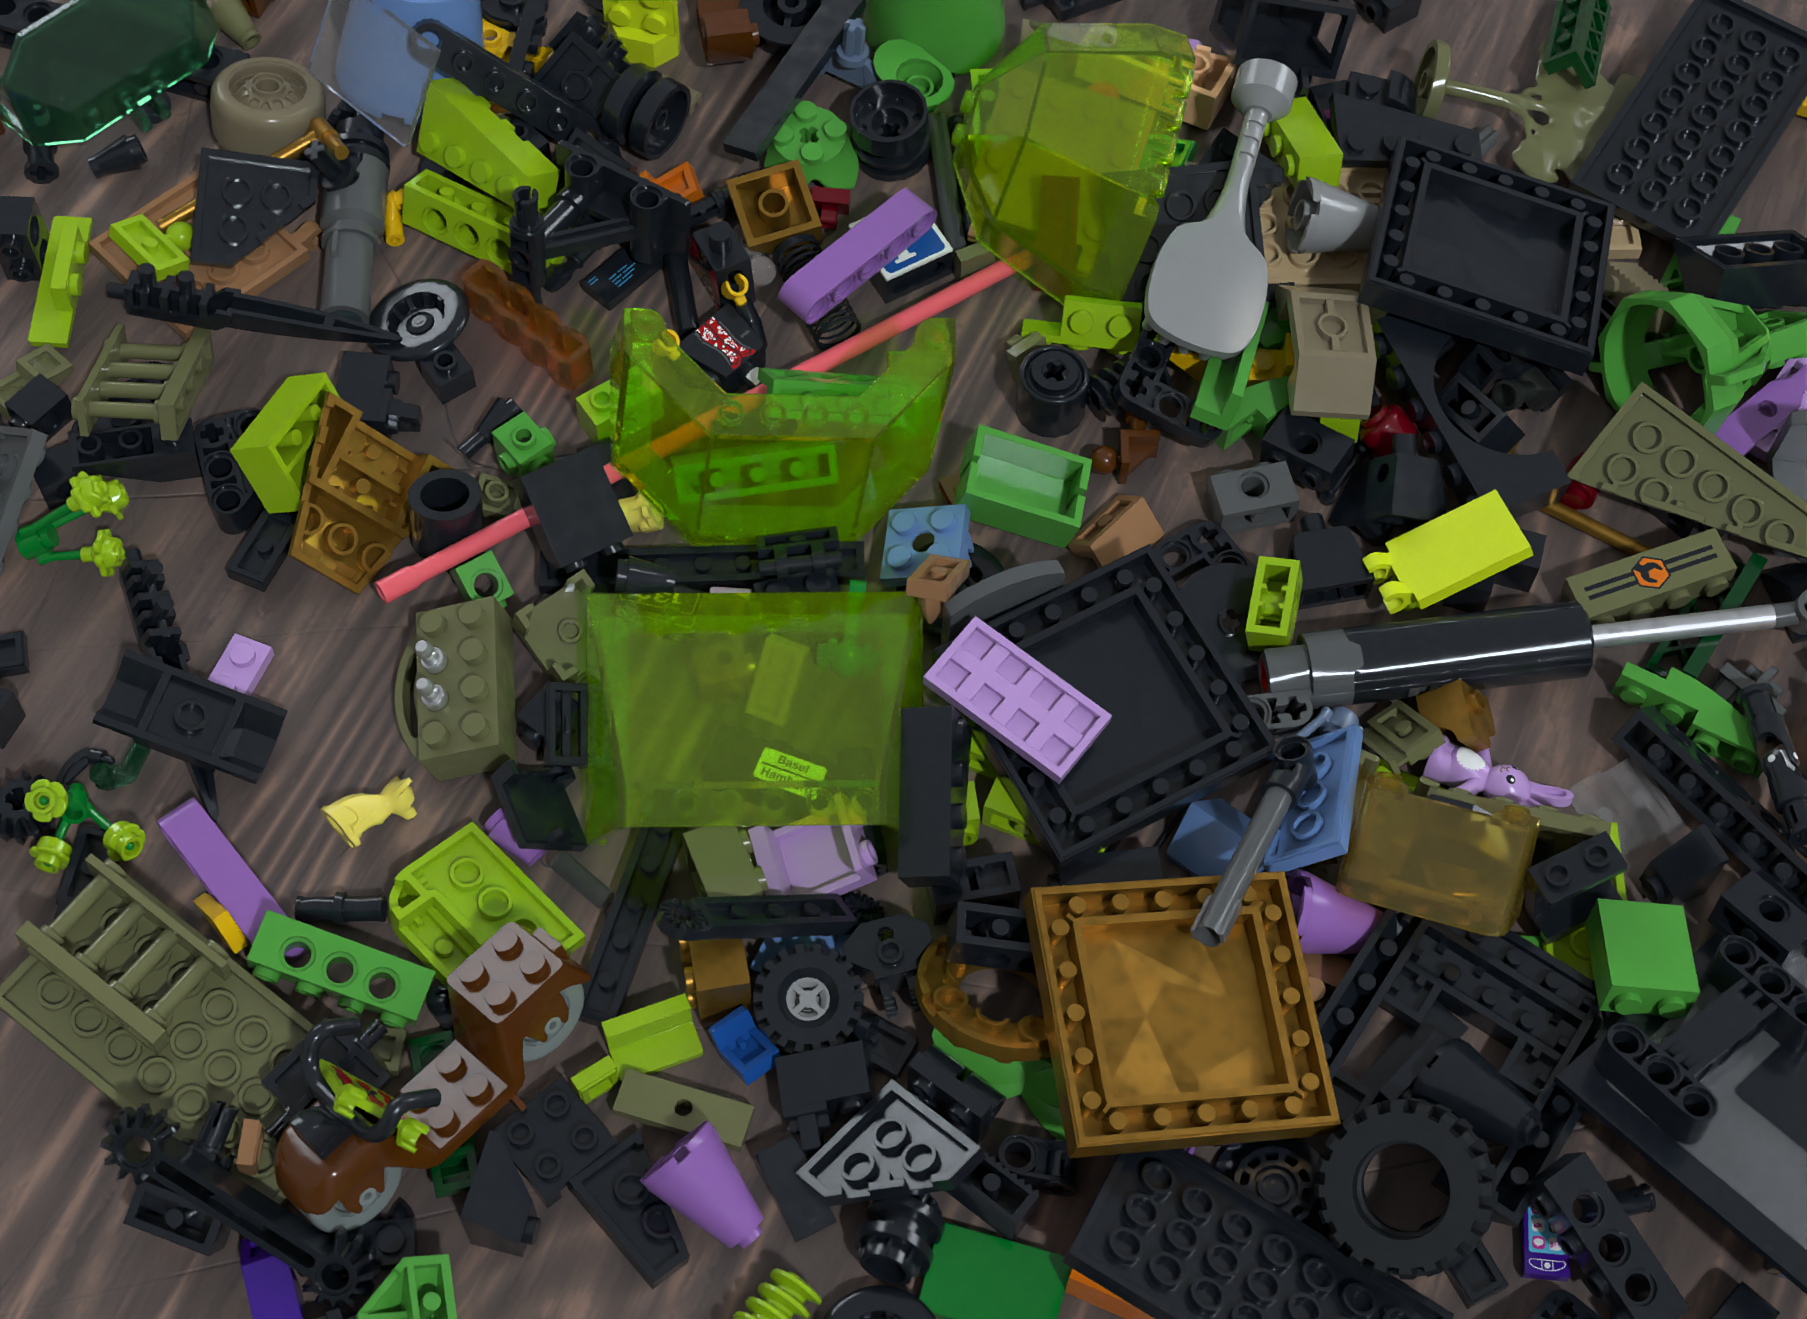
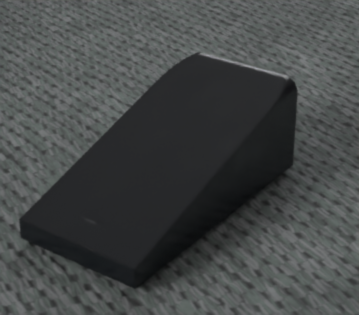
[755,1136,836,1243]

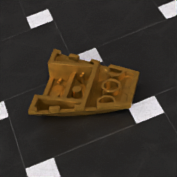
[288,392,455,594]

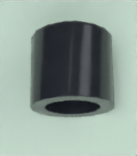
[1016,345,1089,438]
[408,469,485,565]

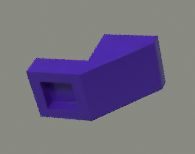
[241,1238,304,1319]

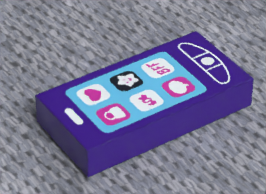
[1520,1203,1570,1282]

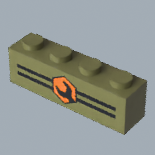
[1560,528,1737,625]

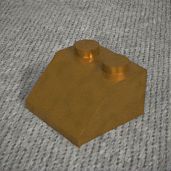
[726,159,823,256]

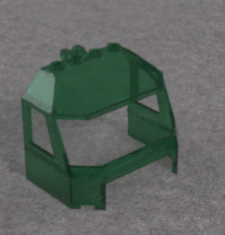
[0,0,218,147]

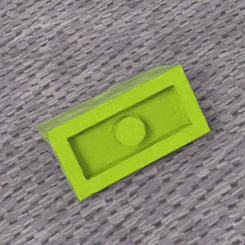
[601,993,703,1083]

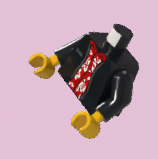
[652,274,768,397]

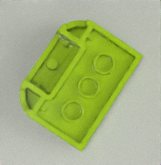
[388,821,586,987]

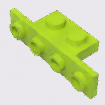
[28,216,93,348]
[1021,295,1160,355]

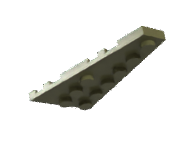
[1567,382,1807,559]

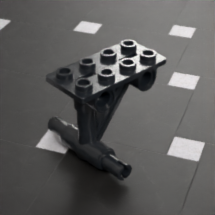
[507,140,691,314]

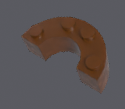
[696,0,760,65]

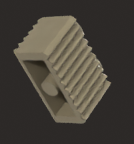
[1602,261,1676,334]

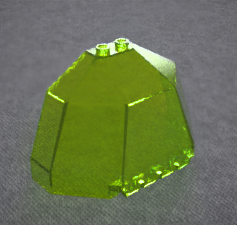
[951,23,1196,306]

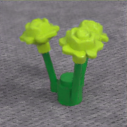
[15,471,130,577]

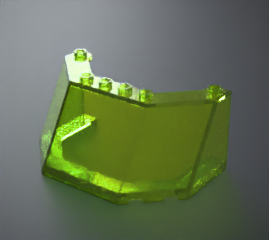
[610,308,957,546]

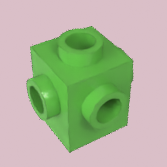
[492,411,556,478]

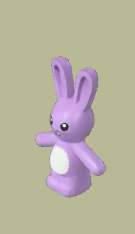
[1423,734,1574,809]

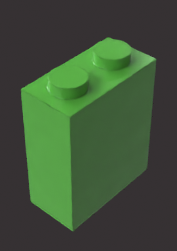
[1585,898,1700,1018]

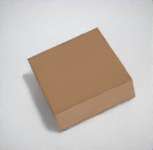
[236,1118,265,1176]

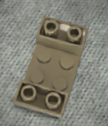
[1274,285,1377,420]

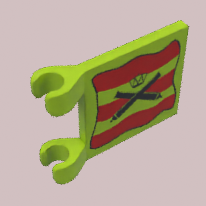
[319,1058,430,1154]

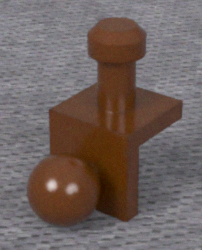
[1089,411,1160,484]

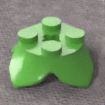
[764,101,859,189]

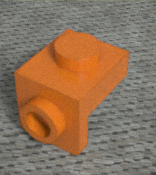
[639,161,704,203]

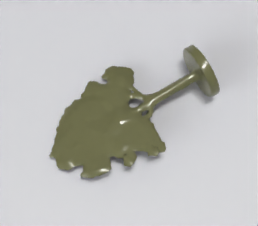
[1413,39,1641,183]

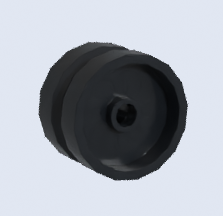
[601,62,691,160]

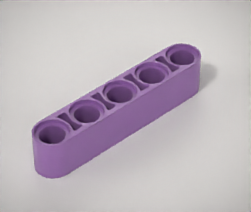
[778,188,937,324]
[156,797,309,966]

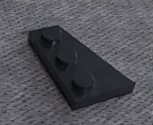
[567,1129,690,1290]

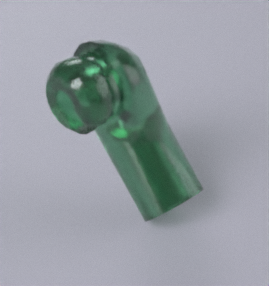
[89,742,151,791]

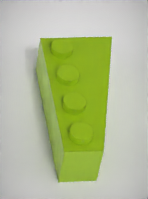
[416,77,560,209]

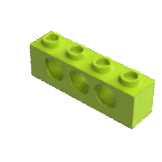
[402,169,550,274]

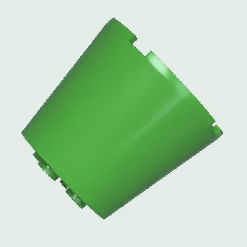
[862,0,1006,77]

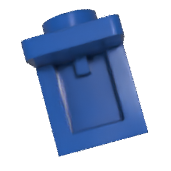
[708,1006,781,1086]

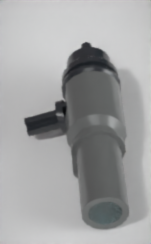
[304,105,391,324]

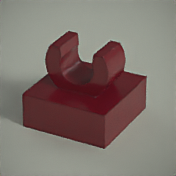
[811,186,851,230]

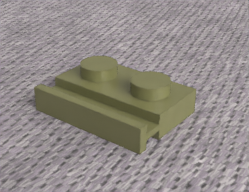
[1361,699,1446,775]

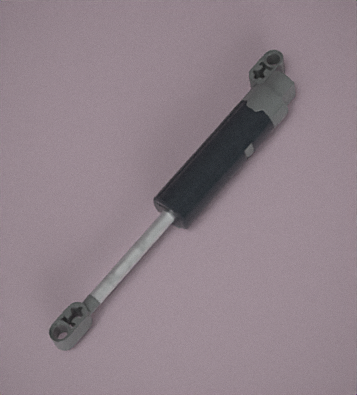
[1247,590,1807,739]

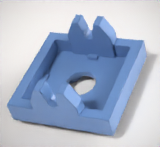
[880,504,974,587]

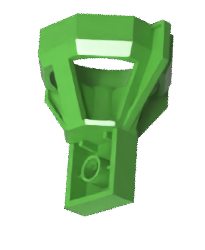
[1588,290,1807,435]

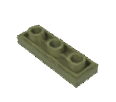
[612,1069,755,1152]

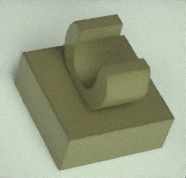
[1004,331,1047,383]

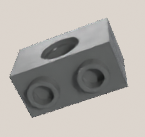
[1205,461,1300,534]

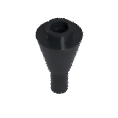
[458,397,523,460]

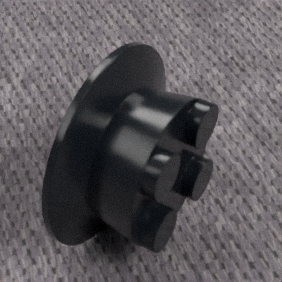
[741,0,824,56]

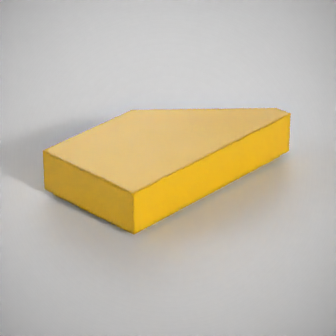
[193,893,248,954]

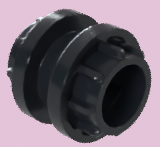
[854,1193,945,1285]

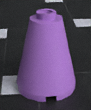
[1285,868,1384,954]
[640,1120,764,1249]

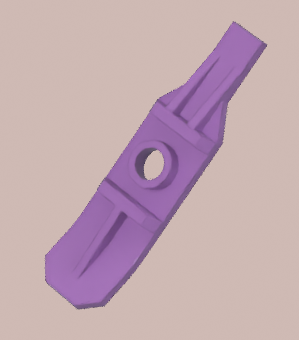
[1715,364,1807,456]

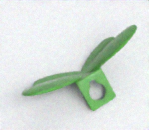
[932,1027,1066,1140]

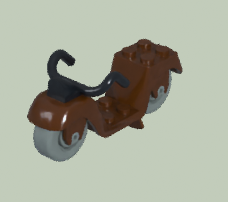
[275,922,592,1233]

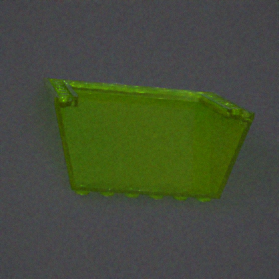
[586,592,924,845]

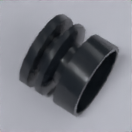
[849,79,931,182]

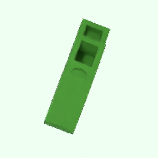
[1611,661,1763,778]

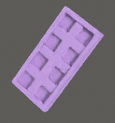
[922,616,1112,784]

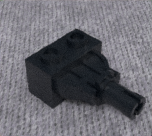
[123,1099,239,1257]

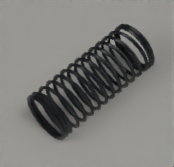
[772,234,861,351]

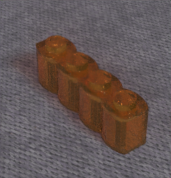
[461,259,594,391]

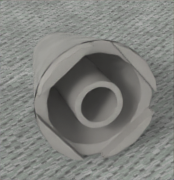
[1285,177,1379,254]

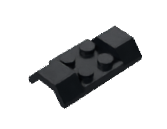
[92,649,288,784]

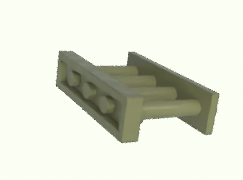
[71,324,215,441]
[15,853,232,1056]

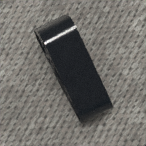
[194,408,264,535]

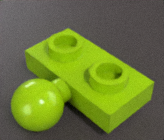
[109,214,193,282]

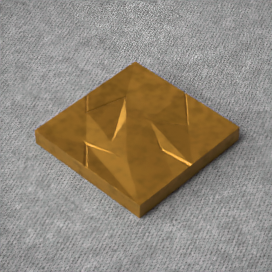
[1023,871,1341,1158]

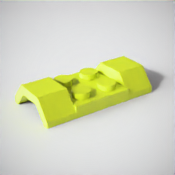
[602,0,681,68]

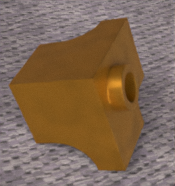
[1415,679,1496,753]

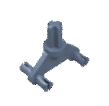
[818,18,881,88]

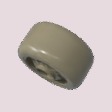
[210,56,326,160]

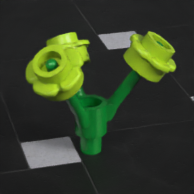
[24,779,146,874]

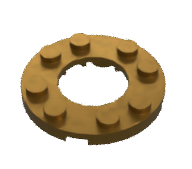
[915,934,1051,1064]

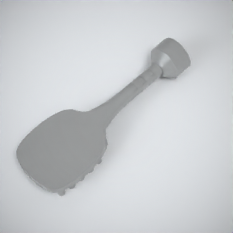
[1142,58,1298,361]

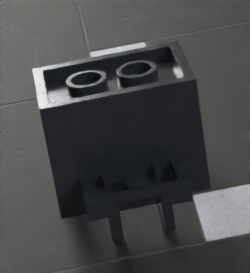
[1209,0,1358,98]

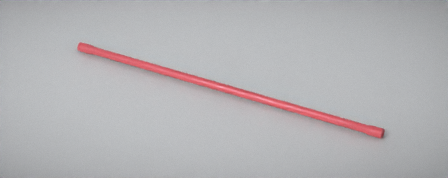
[374,240,1039,604]

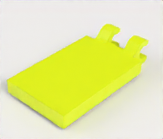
[1362,489,1534,614]

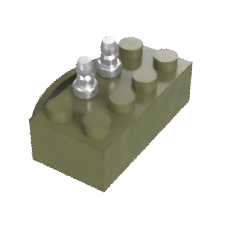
[394,596,518,782]

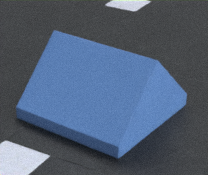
[1166,798,1265,877]

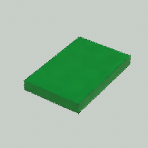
[919,1222,1071,1319]

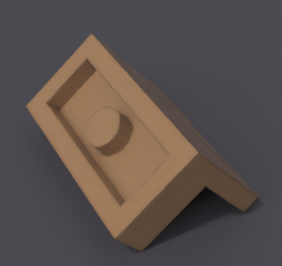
[1067,494,1164,568]

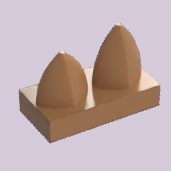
[906,554,970,624]

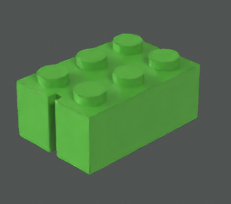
[953,424,1092,549]

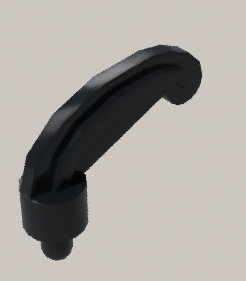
[55,748,115,791]

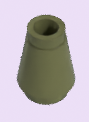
[210,0,261,50]

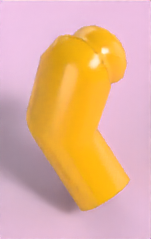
[384,188,405,247]

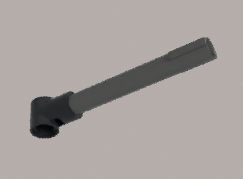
[1190,735,1318,947]

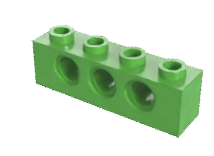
[246,909,436,1030]

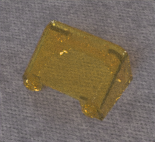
[1335,771,1541,937]

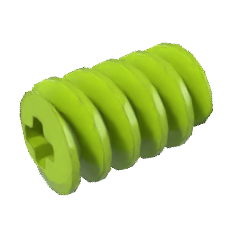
[733,1268,822,1319]

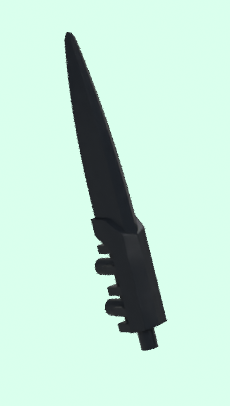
[108,263,403,344]
[119,549,219,822]

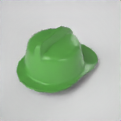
[873,39,955,113]

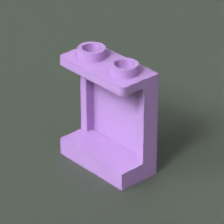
[748,792,878,896]

